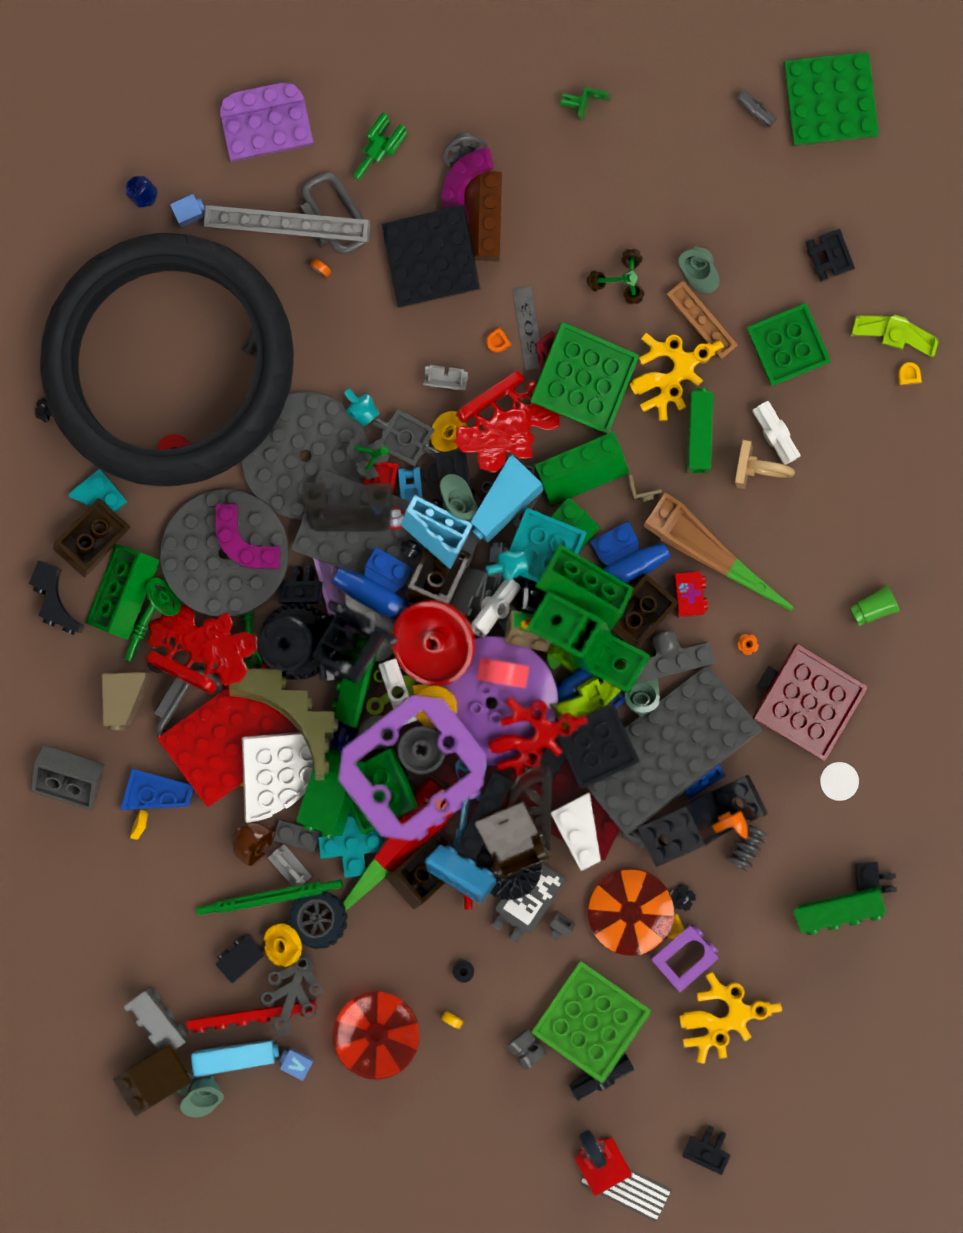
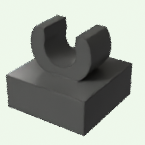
[549,912,575,941]

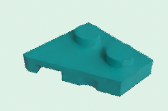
[68,469,128,512]

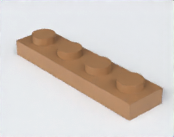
[666,281,738,360]

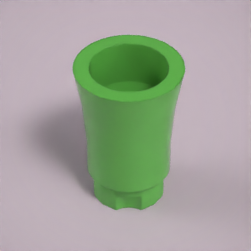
[850,585,900,626]

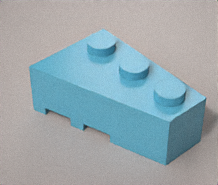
[401,495,473,569]

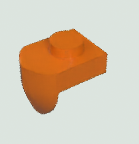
[712,811,748,838]

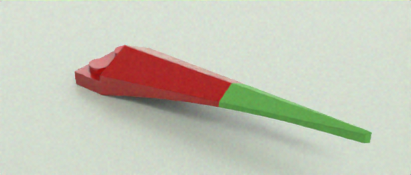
[342,777,454,911]

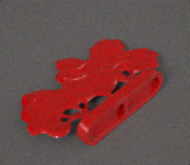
[454,371,560,472]
[145,604,257,694]

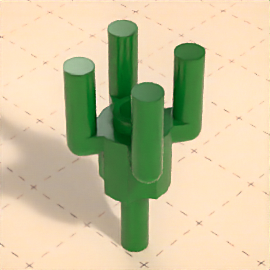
[353,112,408,181]

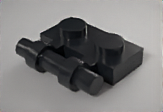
[805,229,855,282]

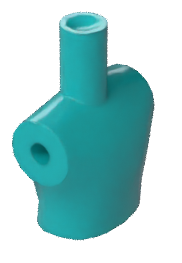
[343,388,380,427]
[486,550,528,581]

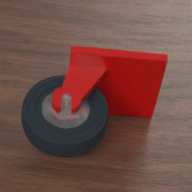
[574,1130,633,1196]

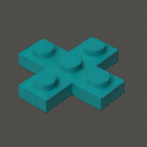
[318,812,384,878]

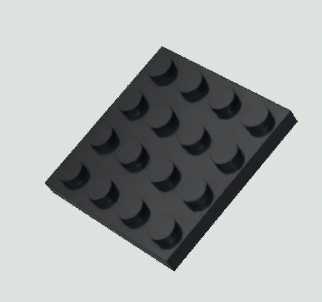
[382,205,481,308]

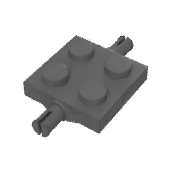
[372,409,440,467]

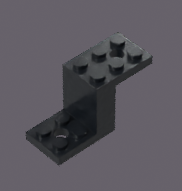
[637,774,768,867]

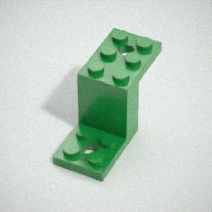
[526,591,651,694]

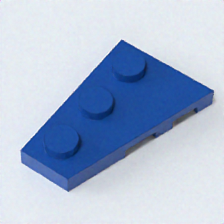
[120,769,194,810]

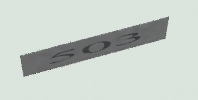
[513,286,540,370]

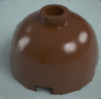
[233,822,274,866]

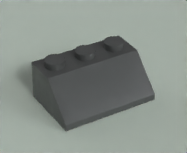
[31,745,105,811]

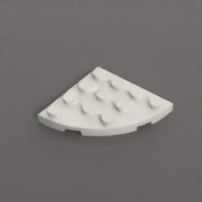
[242,732,314,823]

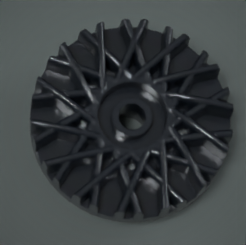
[477,846,542,901]

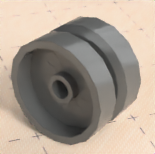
[398,727,446,774]

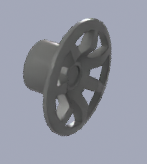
[443,132,489,168]

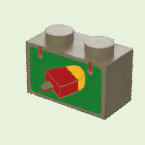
[505,610,553,652]

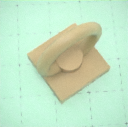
[735,440,795,489]

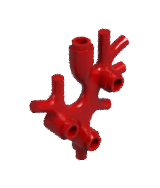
[488,696,587,783]

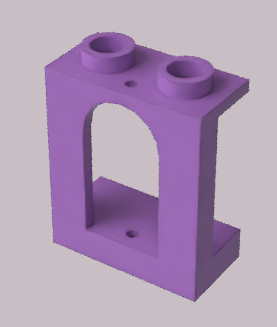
[650,924,719,992]

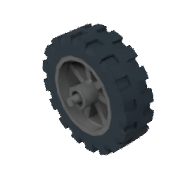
[288,891,348,949]

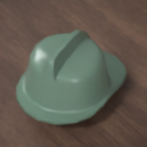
[679,245,720,293]
[440,474,478,520]
[625,679,660,716]
[180,1075,224,1117]

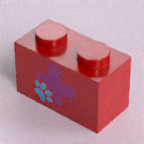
[674,571,708,618]

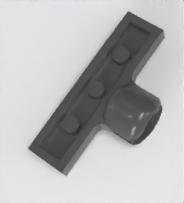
[635,630,715,685]

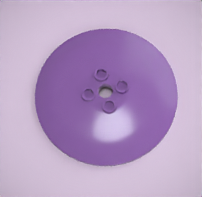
[436,636,558,765]

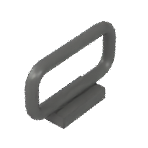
[299,172,370,254]
[154,668,226,737]

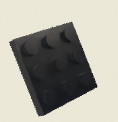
[557,703,640,789]

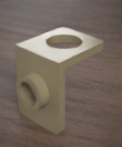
[628,474,662,502]

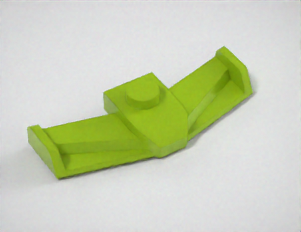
[850,315,938,359]
[551,660,626,723]

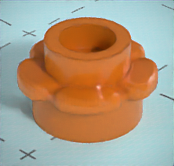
[737,634,759,655]

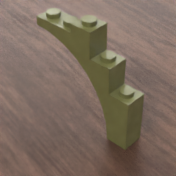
[229,669,338,780]

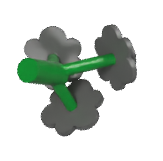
[346,435,389,480]

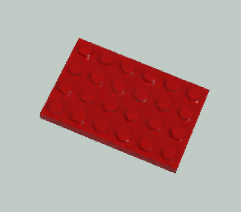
[157,663,299,808]

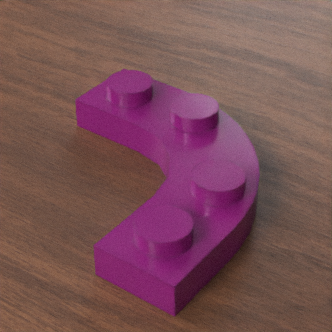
[441,147,494,220]
[216,504,281,569]

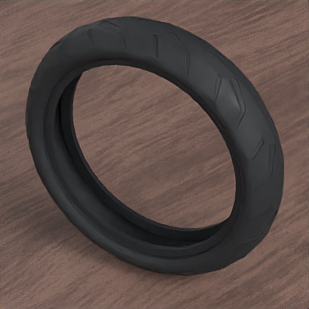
[40,233,294,486]

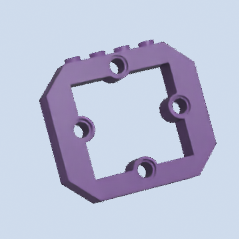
[338,695,486,841]

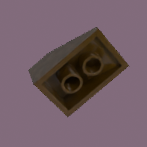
[53,498,130,578]
[404,548,471,604]
[611,574,678,649]
[385,832,460,910]
[113,1044,193,1116]

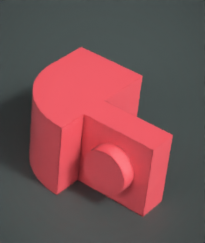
[477,658,529,688]

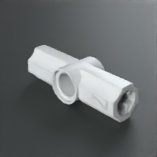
[752,401,801,465]
[471,579,521,638]
[379,659,417,725]

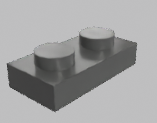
[273,820,321,852]

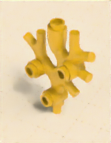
[629,333,724,421]
[679,972,782,1064]

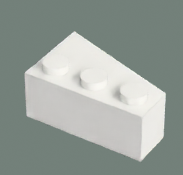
[550,792,600,871]

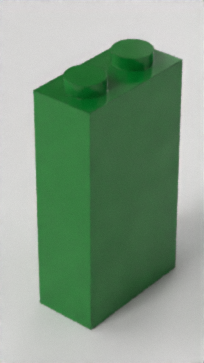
[686,388,713,474]
[296,748,366,839]

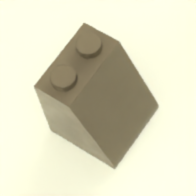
[102,672,151,731]

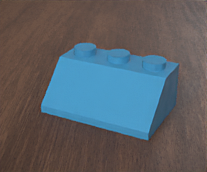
[426,845,496,905]

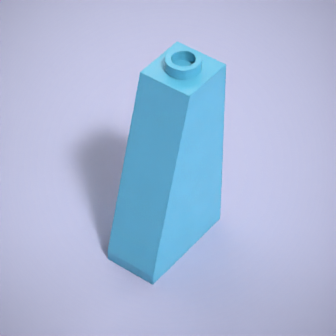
[471,455,543,543]
[191,1039,279,1077]

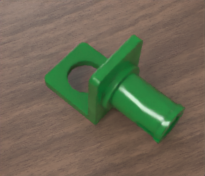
[560,87,611,121]

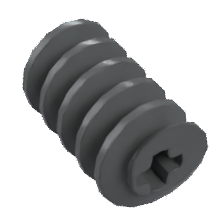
[726,824,769,872]

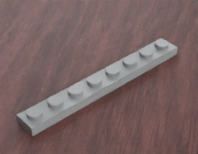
[204,205,371,242]

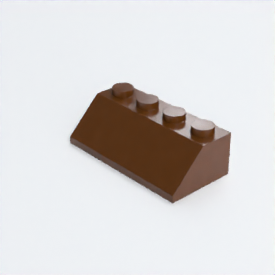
[464,171,502,261]

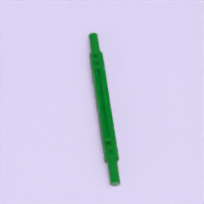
[196,879,343,916]

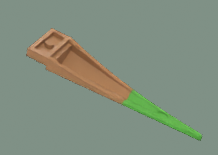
[643,492,794,611]

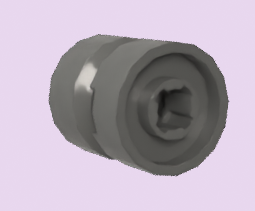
[506,1029,547,1070]

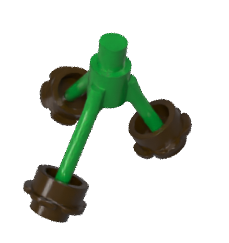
[587,249,645,305]

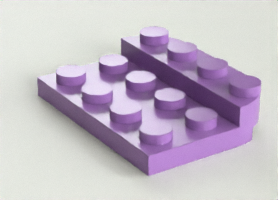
[220,83,314,162]

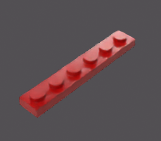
[186,999,318,1033]

